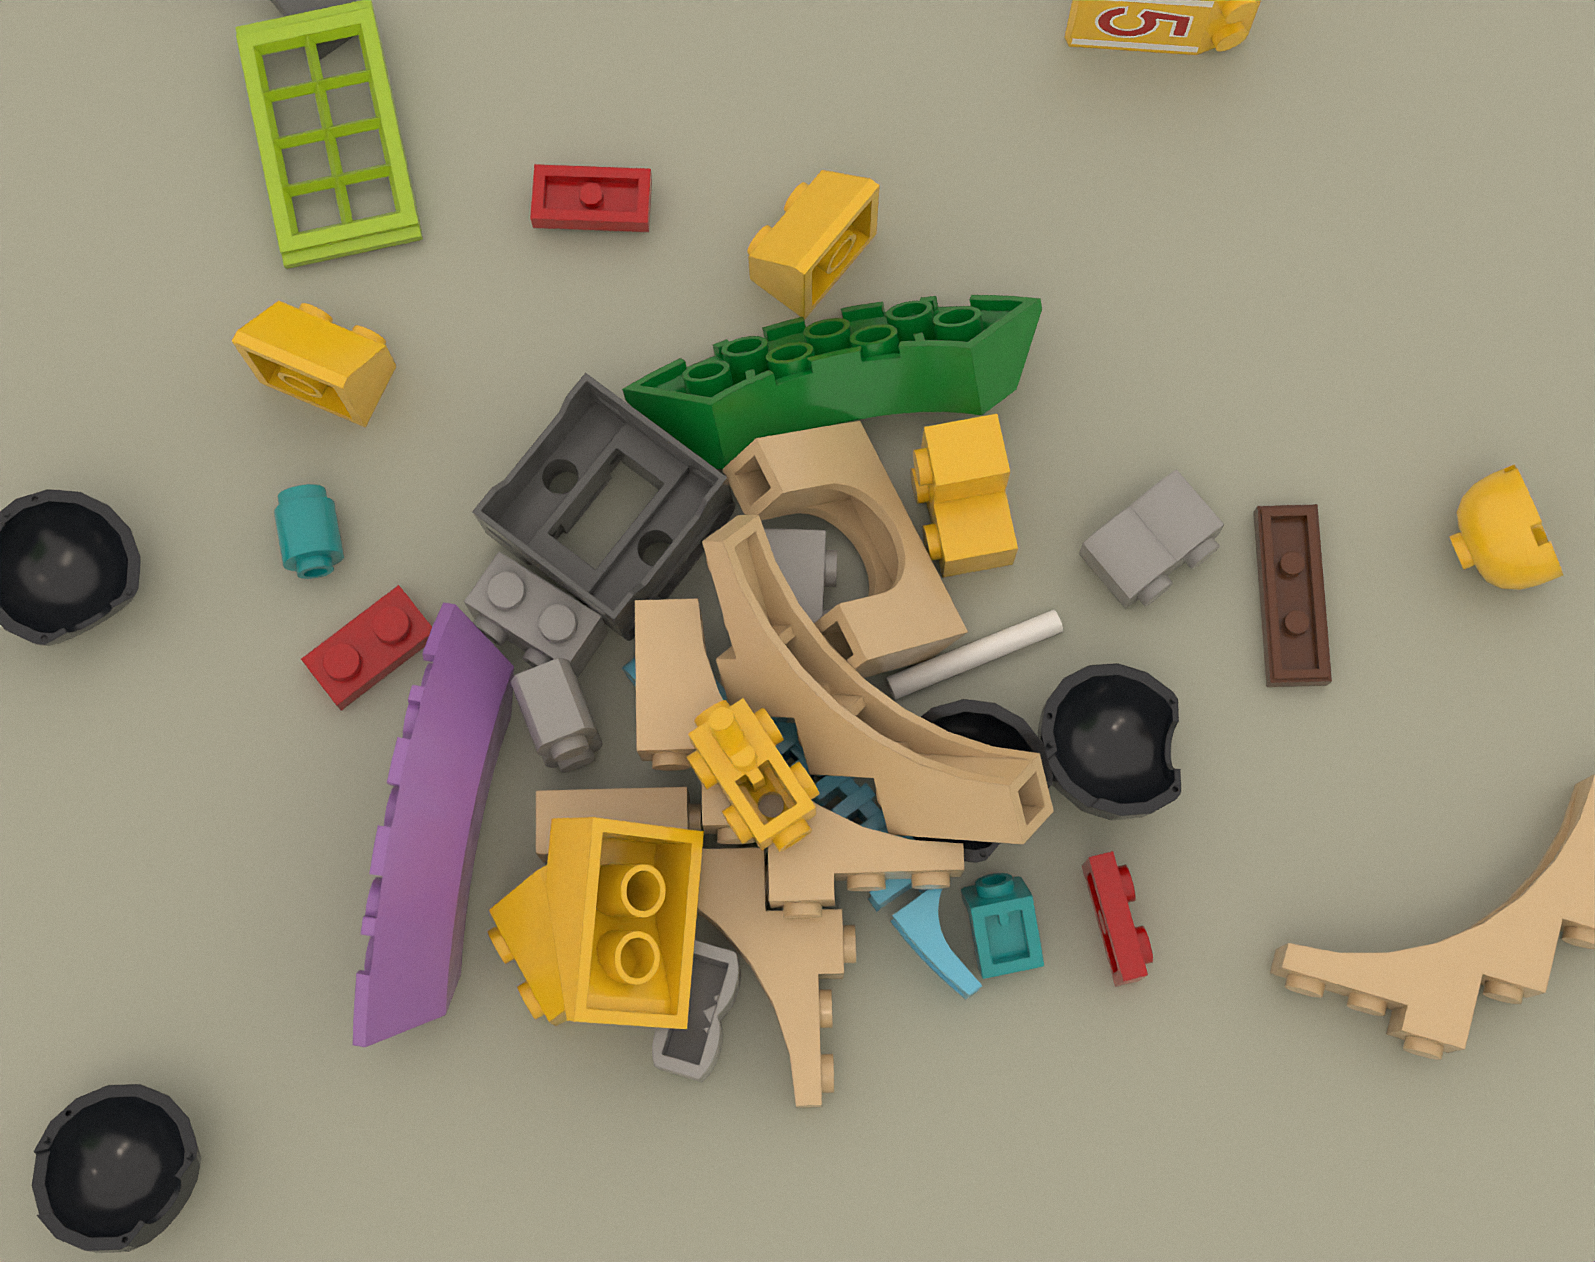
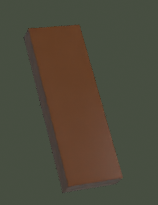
[1253,504,1332,687]

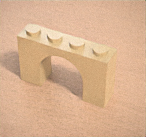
[722,421,968,678]

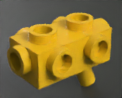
[686,698,820,852]

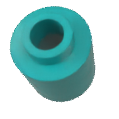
[274,484,344,579]

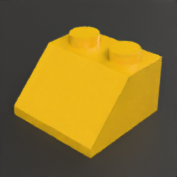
[747,170,880,320]
[232,300,397,428]
[487,865,567,1026]

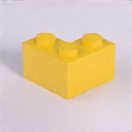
[910,414,1018,578]

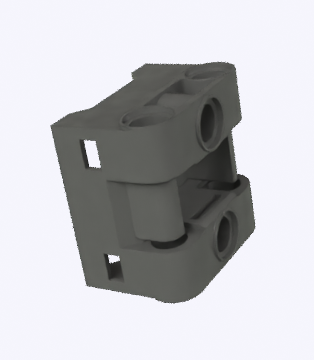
[472,372,736,641]

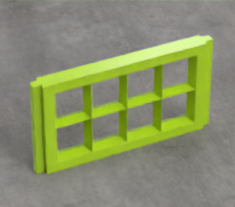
[235,0,423,269]

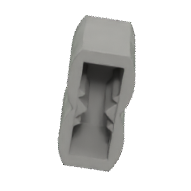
[1079,470,1224,609]
[511,658,603,773]
[652,940,741,1082]

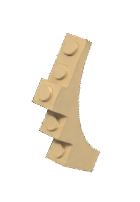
[702,515,1053,844]
[635,598,964,919]
[1270,774,1595,1060]
[536,787,856,1108]

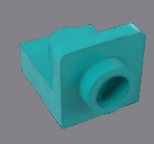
[961,873,1044,979]

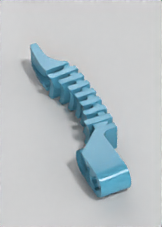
[622,657,982,999]

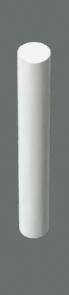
[886,609,1063,700]

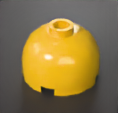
[1449,464,1563,590]

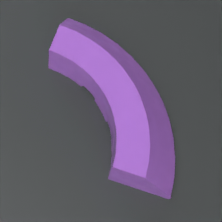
[353,602,514,1047]

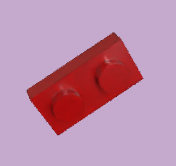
[530,164,652,232]
[301,585,432,711]
[1082,851,1153,987]

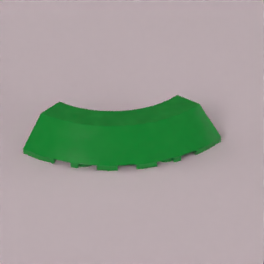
[622,295,1042,470]

